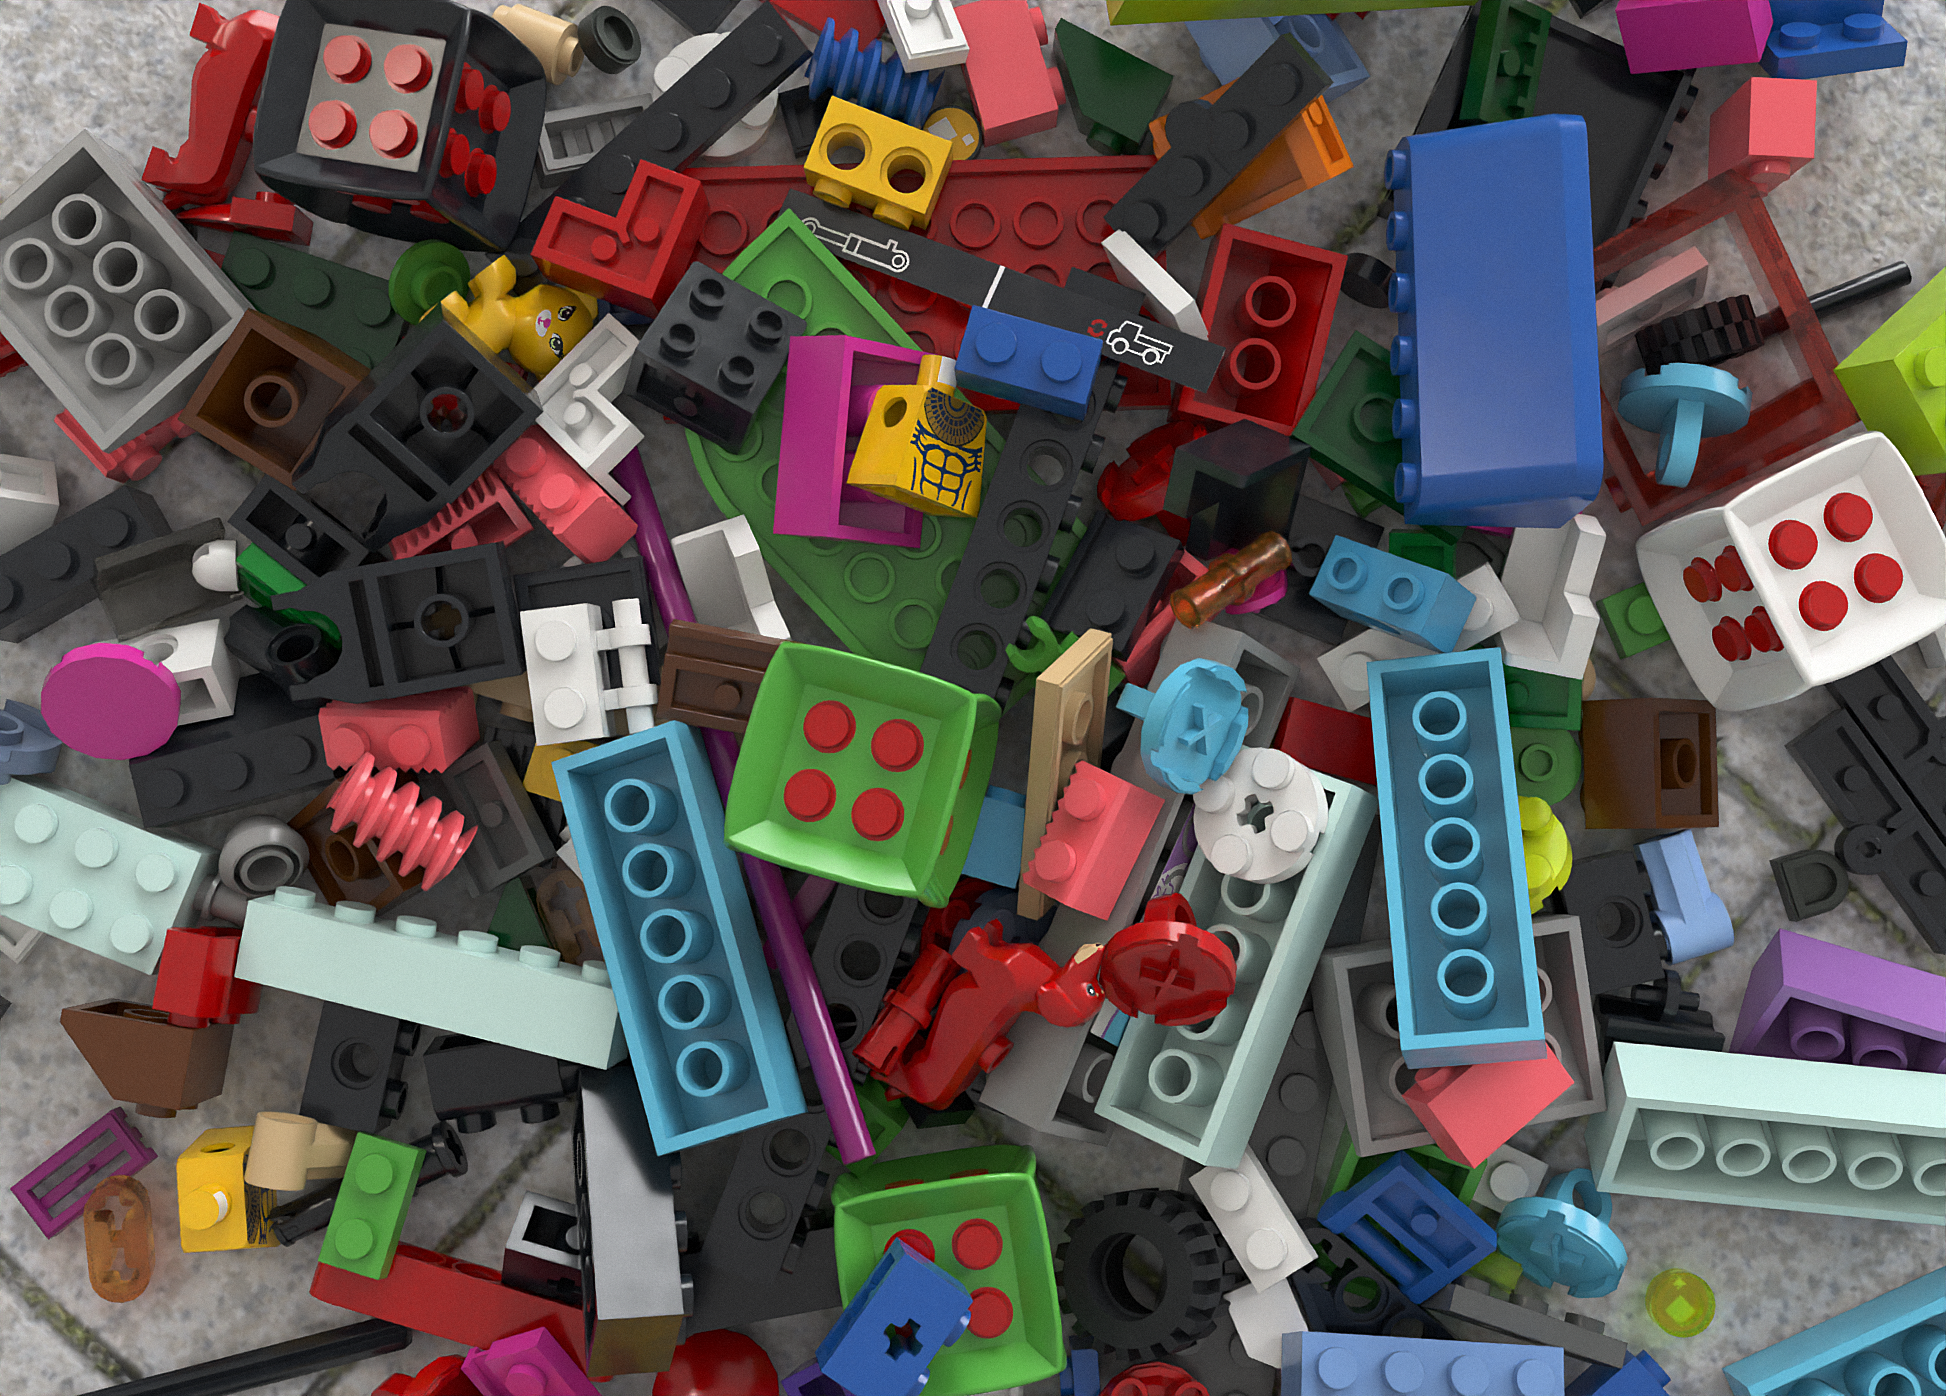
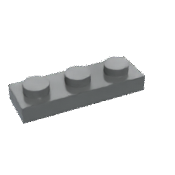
[1420,1275,1628,1369]

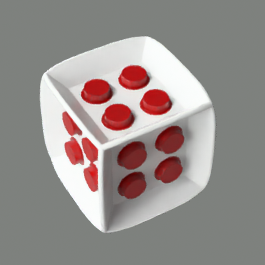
[1635,431,1946,712]

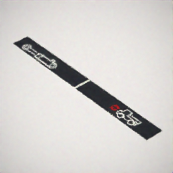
[776,188,1226,393]

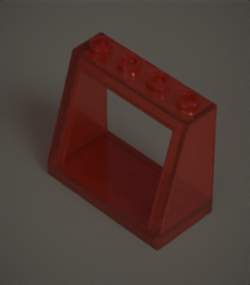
[1593,169,1862,526]

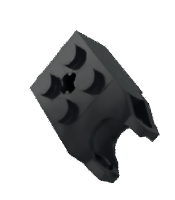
[292,302,544,553]
[271,541,527,704]

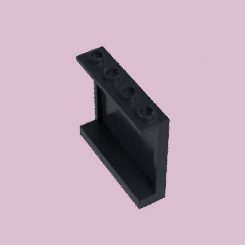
[1376,0,1699,295]

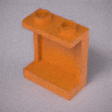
[1149,77,1354,240]

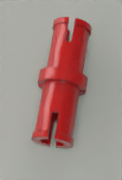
[852,943,962,1077]

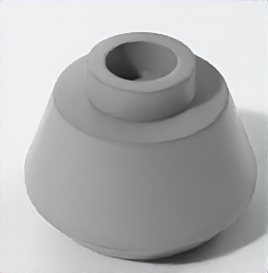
[218,814,309,898]

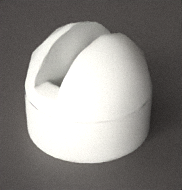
[192,540,240,591]

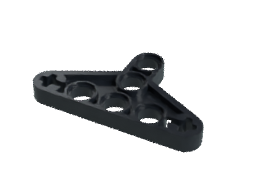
[1290,1217,1462,1341]

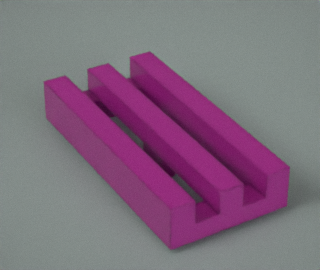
[10,1106,158,1240]

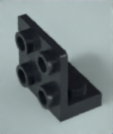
[622,261,807,455]

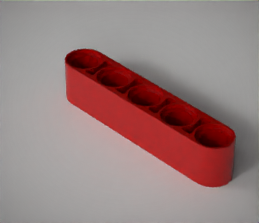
[309,1241,614,1383]

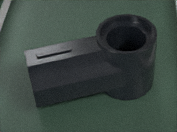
[223,604,337,709]

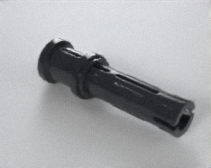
[269,1121,468,1247]

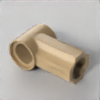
[244,1111,361,1191]

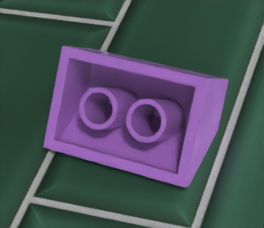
[1728,928,1946,1074]

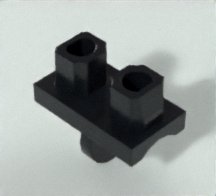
[1592,968,1726,1064]

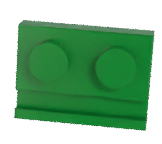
[235,542,342,663]

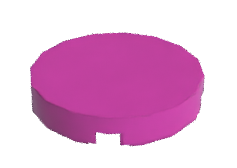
[41,643,181,760]

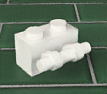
[520,598,658,746]

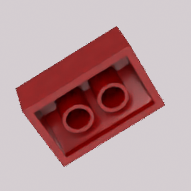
[1166,223,1348,436]

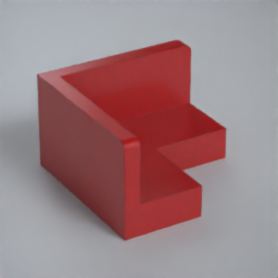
[530,159,710,320]

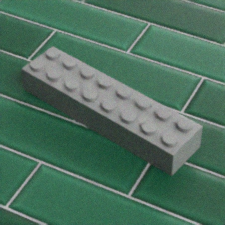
[979,612,1301,1147]

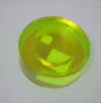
[1645,1268,1716,1338]

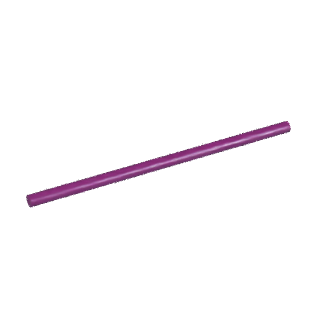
[612,445,876,1166]

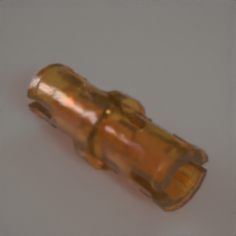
[1170,531,1292,629]

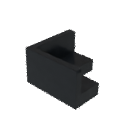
[1163,419,1311,565]

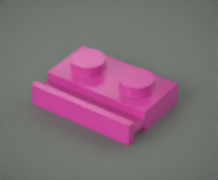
[461,1327,602,1396]

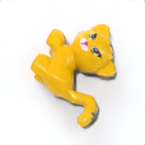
[419,255,599,383]

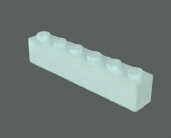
[234,886,629,1070]

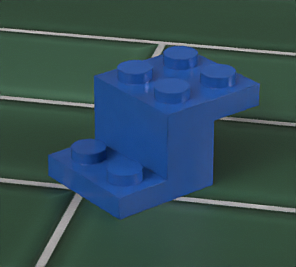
[1757,0,1908,80]

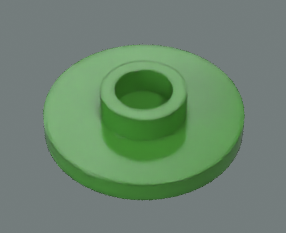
[389,239,470,326]
[1510,727,1581,806]

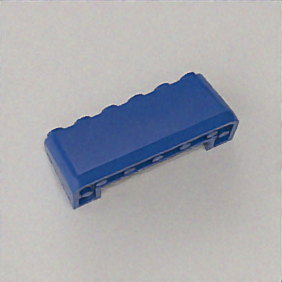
[1384,114,1604,529]

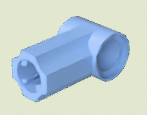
[1633,829,1734,966]

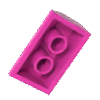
[773,335,937,548]

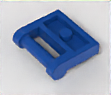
[1317,1150,1497,1304]

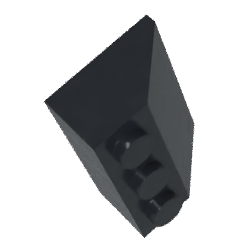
[129,673,352,828]

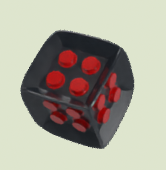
[252,0,547,252]

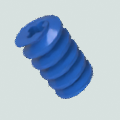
[803,17,945,129]

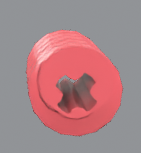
[326,752,478,891]

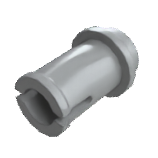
[193,873,256,927]

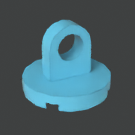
[1618,363,1753,488]
[1116,658,1249,795]
[1495,1168,1628,1298]

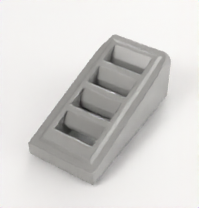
[535,93,653,189]

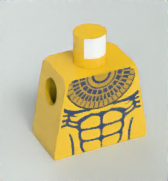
[847,354,987,518]
[176,1125,280,1253]

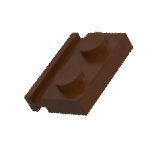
[656,619,806,734]

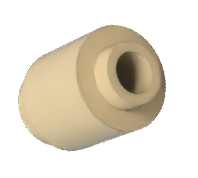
[492,4,585,85]

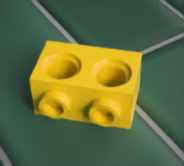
[803,96,953,231]

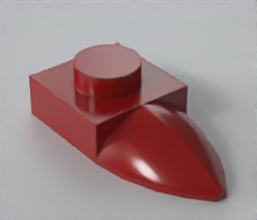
[175,191,314,246]

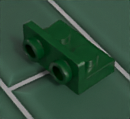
[1459,0,1552,126]

